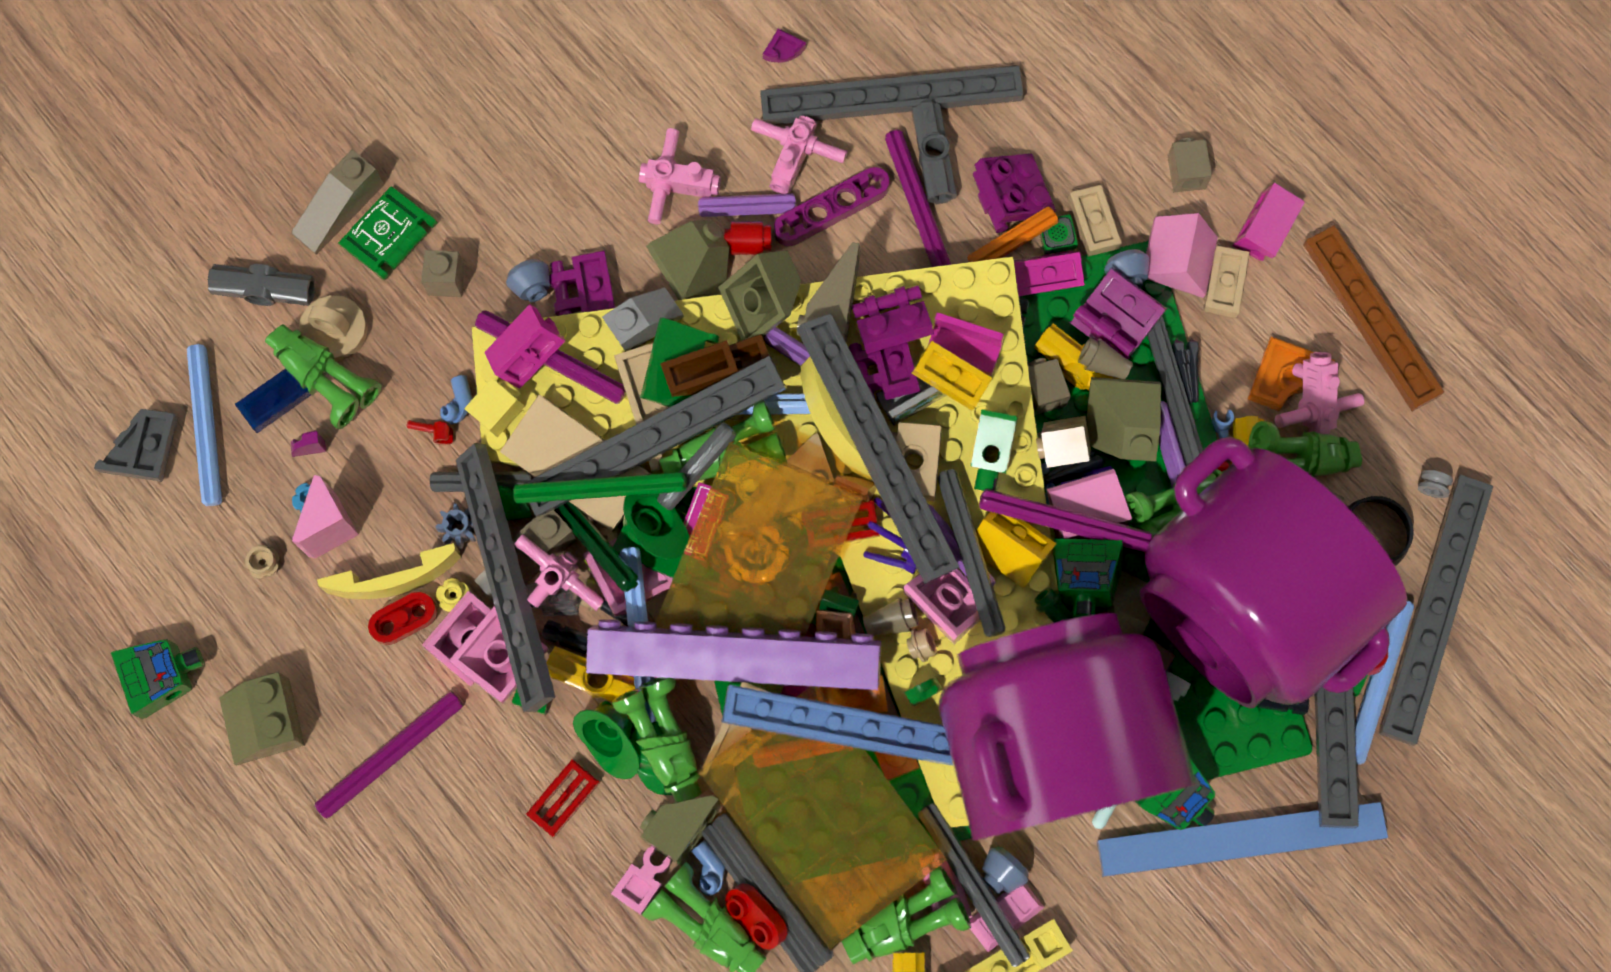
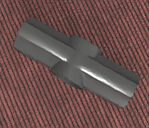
[912,101,957,204]
[207,264,315,306]

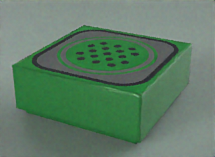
[1040,214,1078,255]

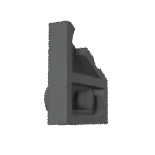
[94,409,178,482]

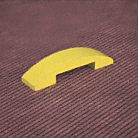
[801,357,873,482]
[317,543,461,599]
[964,919,1073,972]

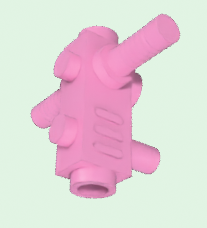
[751,116,848,194]
[639,128,721,224]
[1275,352,1364,434]
[514,534,605,611]

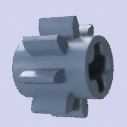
[435,504,476,549]

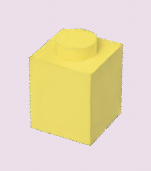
[464,378,525,438]

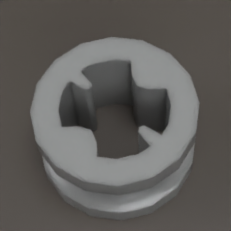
[1418,470,1453,498]

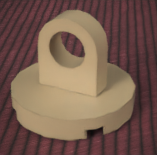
[299,295,368,362]

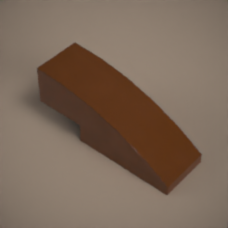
[660,334,769,397]

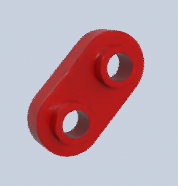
[368,592,437,645]
[725,883,787,950]

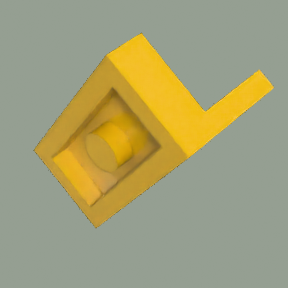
[911,341,992,411]
[976,512,1056,588]

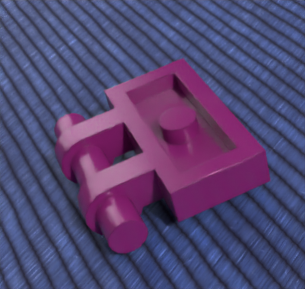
[550,251,615,316]
[852,285,934,354]
[848,342,920,400]

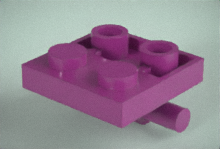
[972,153,1056,233]
[1070,268,1167,360]

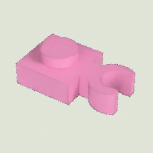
[611,846,671,915]

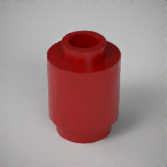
[724,221,772,255]

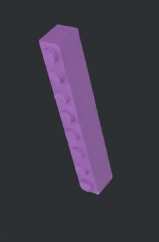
[586,619,881,690]

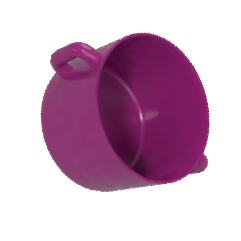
[1140,437,1407,708]
[939,613,1197,841]

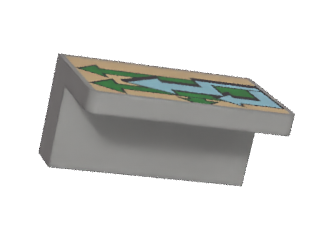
[876,377,947,426]

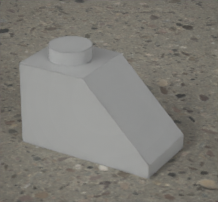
[602,288,685,352]

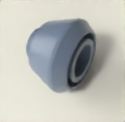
[1104,249,1149,288]
[506,259,550,302]
[982,846,1029,894]

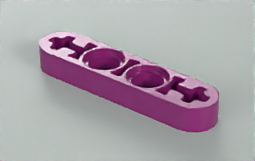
[774,167,889,247]

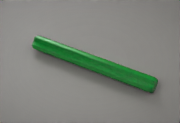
[513,472,687,503]

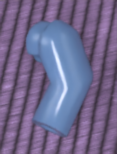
[440,375,473,424]
[691,840,725,895]

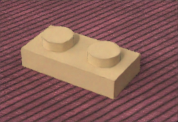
[1068,185,1122,257]
[1203,245,1250,318]

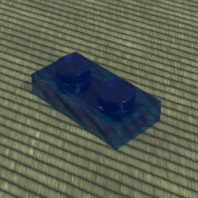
[235,369,311,433]

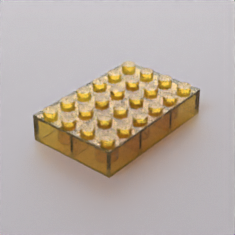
[655,440,865,694]
[698,686,947,950]

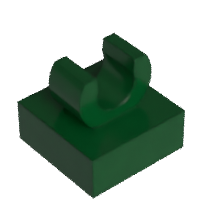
[819,586,859,620]

